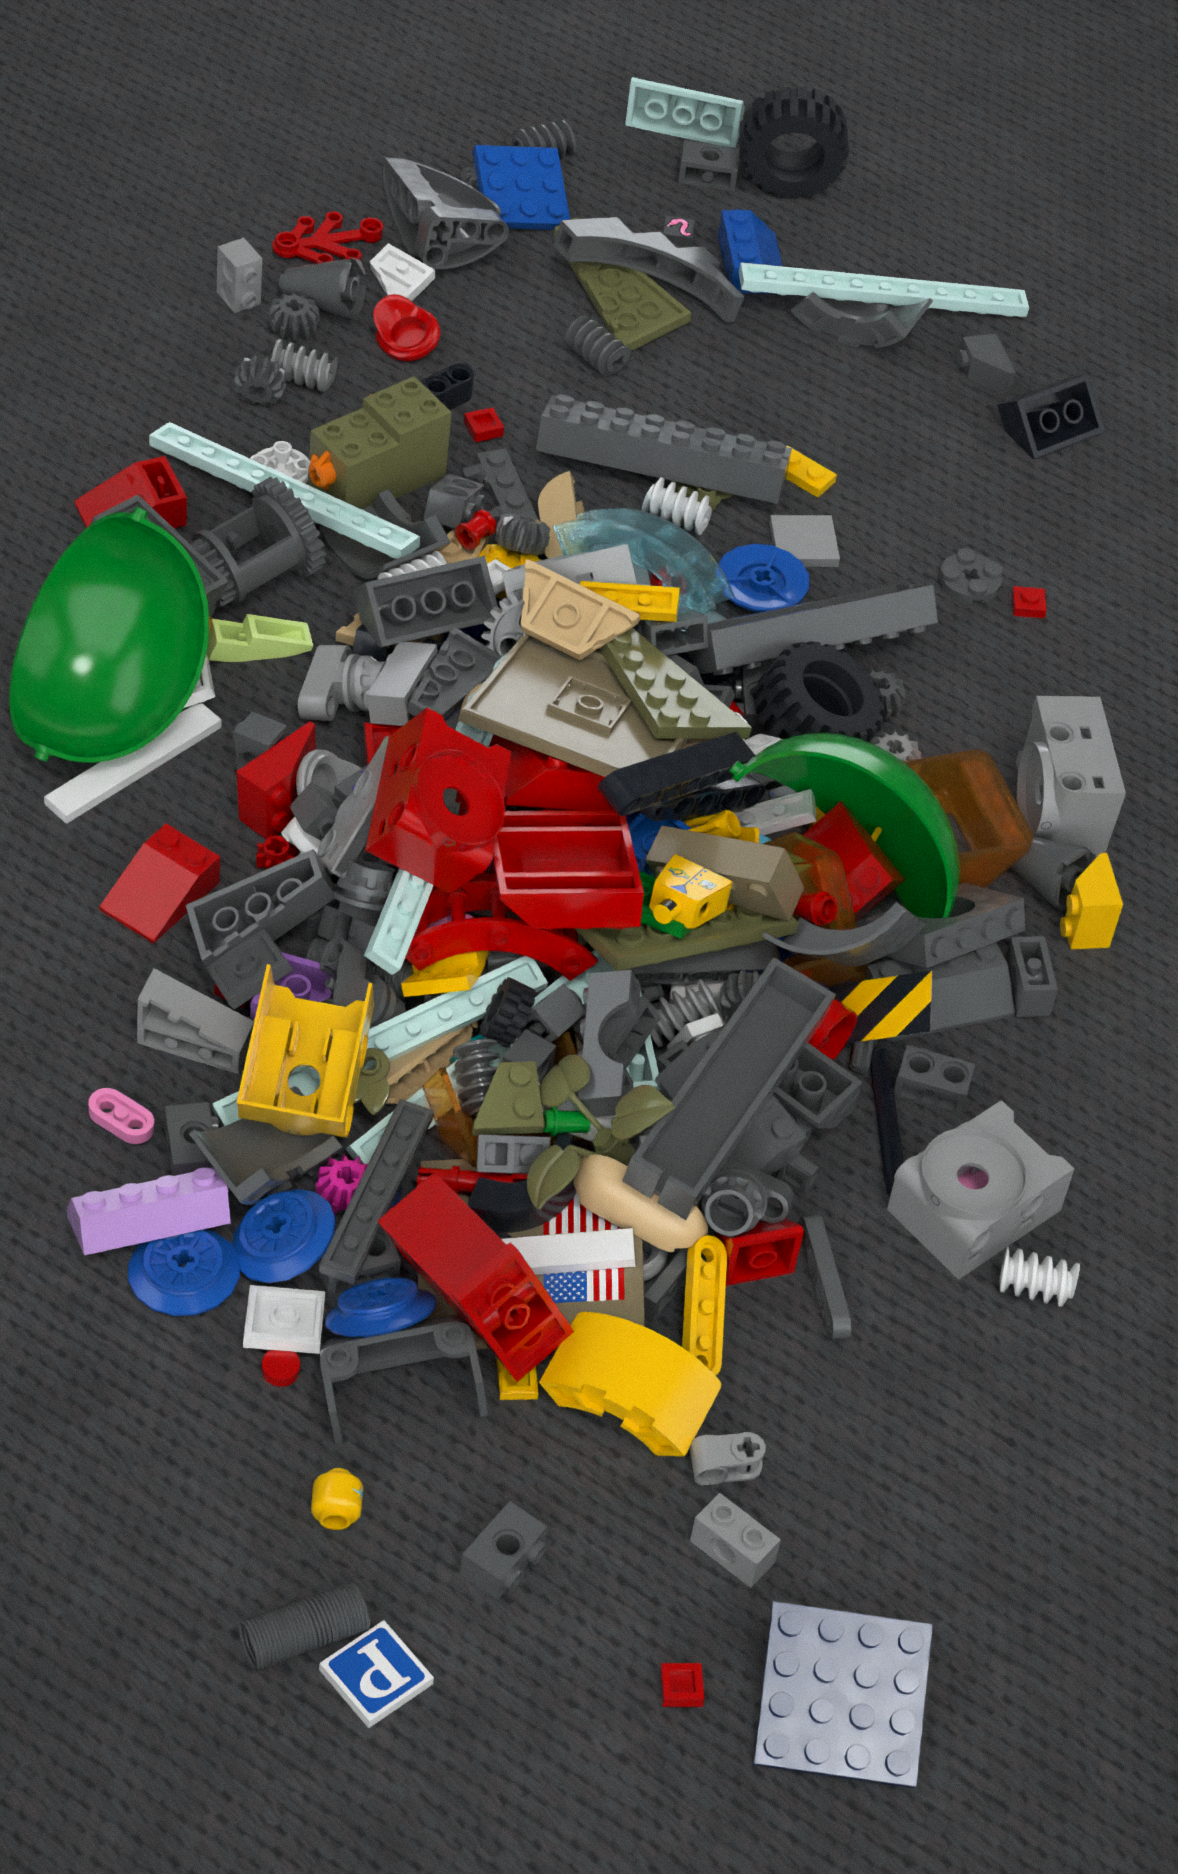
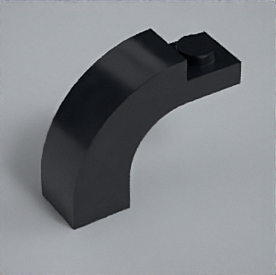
[467,1133,577,1233]

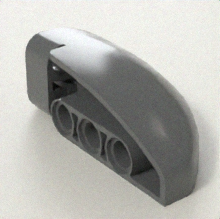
[382,157,509,269]

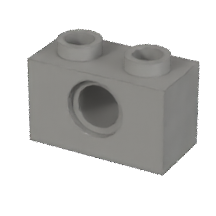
[690,1493,781,1588]

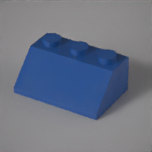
[718,209,783,293]

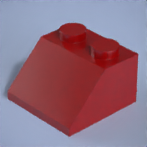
[714,1218,804,1286]

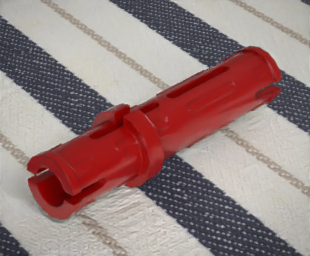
[417,1166,528,1195]

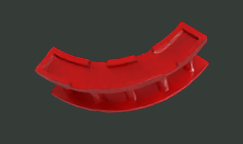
[405,873,598,981]

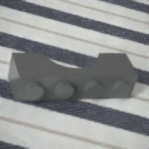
[575,970,641,1117]

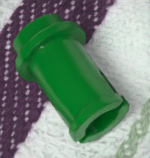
[543,1107,591,1136]

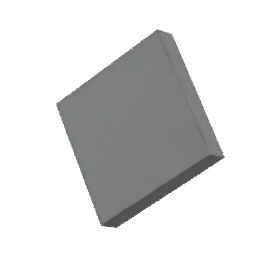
[769,515,840,567]

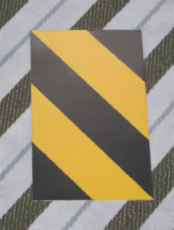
[829,970,932,1044]

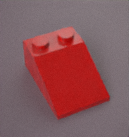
[236,721,316,839]
[791,801,906,924]
[99,823,220,944]

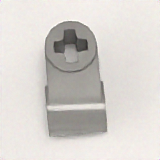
[689,1432,766,1485]

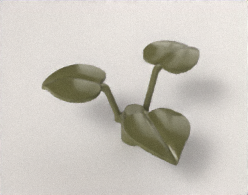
[527,1054,675,1210]

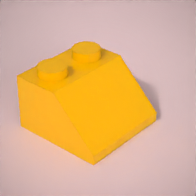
[1060,853,1123,949]

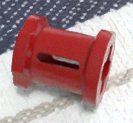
[455,509,497,550]

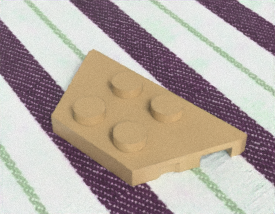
[521,559,640,660]

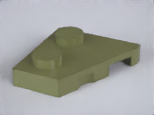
[472,1061,545,1136]

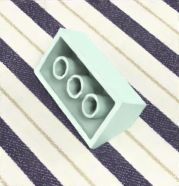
[625,77,745,148]

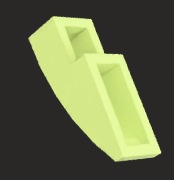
[207,614,313,662]

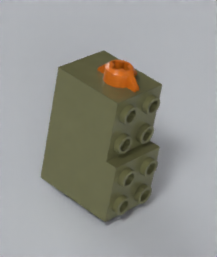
[308,376,452,509]

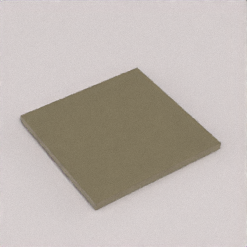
[458,633,689,777]

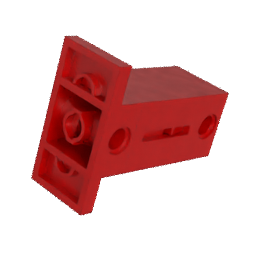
[377,1172,574,1382]

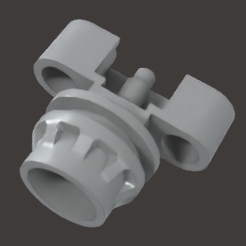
[298,645,386,721]

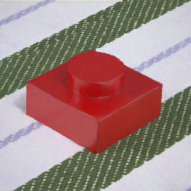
[464,407,504,442]
[1011,586,1047,618]
[660,1663,704,1707]

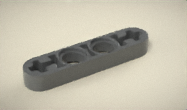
[799,1214,851,1340]

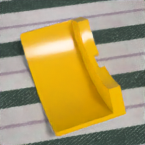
[539,1312,721,1456]

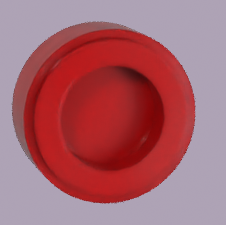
[261,1350,300,1387]

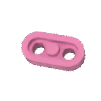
[88,1088,154,1144]

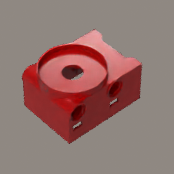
[365,707,511,894]

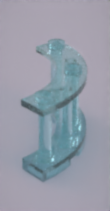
[553,508,735,614]

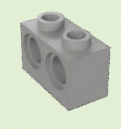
[216,238,262,313]

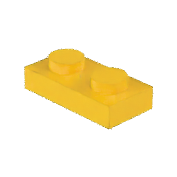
[786,446,837,497]

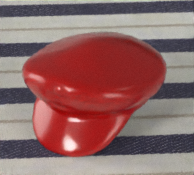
[373,294,441,362]

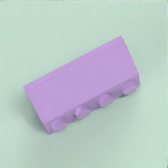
[66,1167,231,1255]

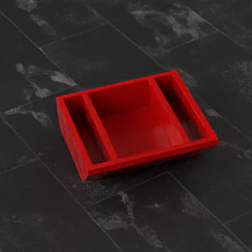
[488,734,632,814]
[493,810,644,930]

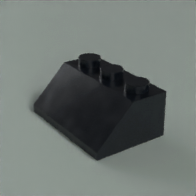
[997,374,1105,459]

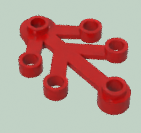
[272,211,383,264]

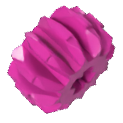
[315,1153,368,1215]

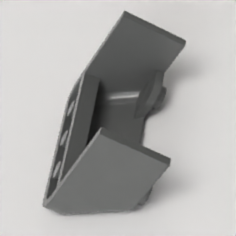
[320,1315,488,1444]

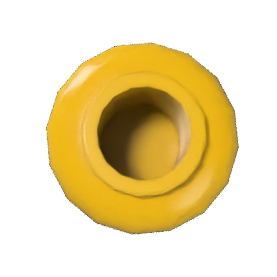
[311,1468,363,1530]

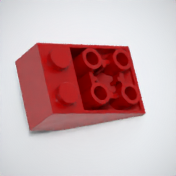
[74,456,187,528]

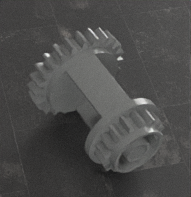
[190,477,326,608]

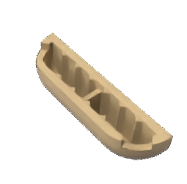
[538,471,590,559]
[386,1021,478,1104]
[573,1155,708,1252]

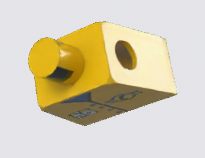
[649,854,733,929]

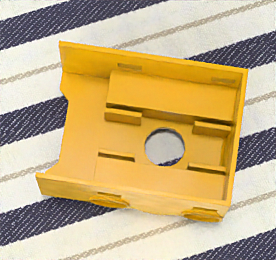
[237,964,374,1138]

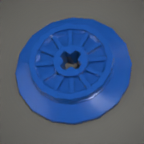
[716,544,809,612]
[232,1189,336,1283]
[128,1229,240,1316]
[325,1277,436,1337]

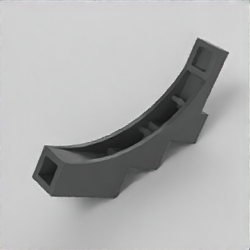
[553,217,744,322]

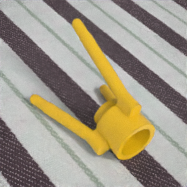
[682,810,741,839]

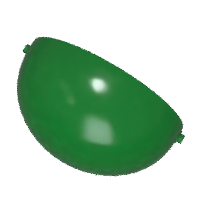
[9,507,209,763]
[729,733,960,918]

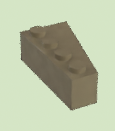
[645,826,804,922]

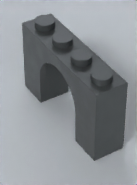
[866,883,1025,968]

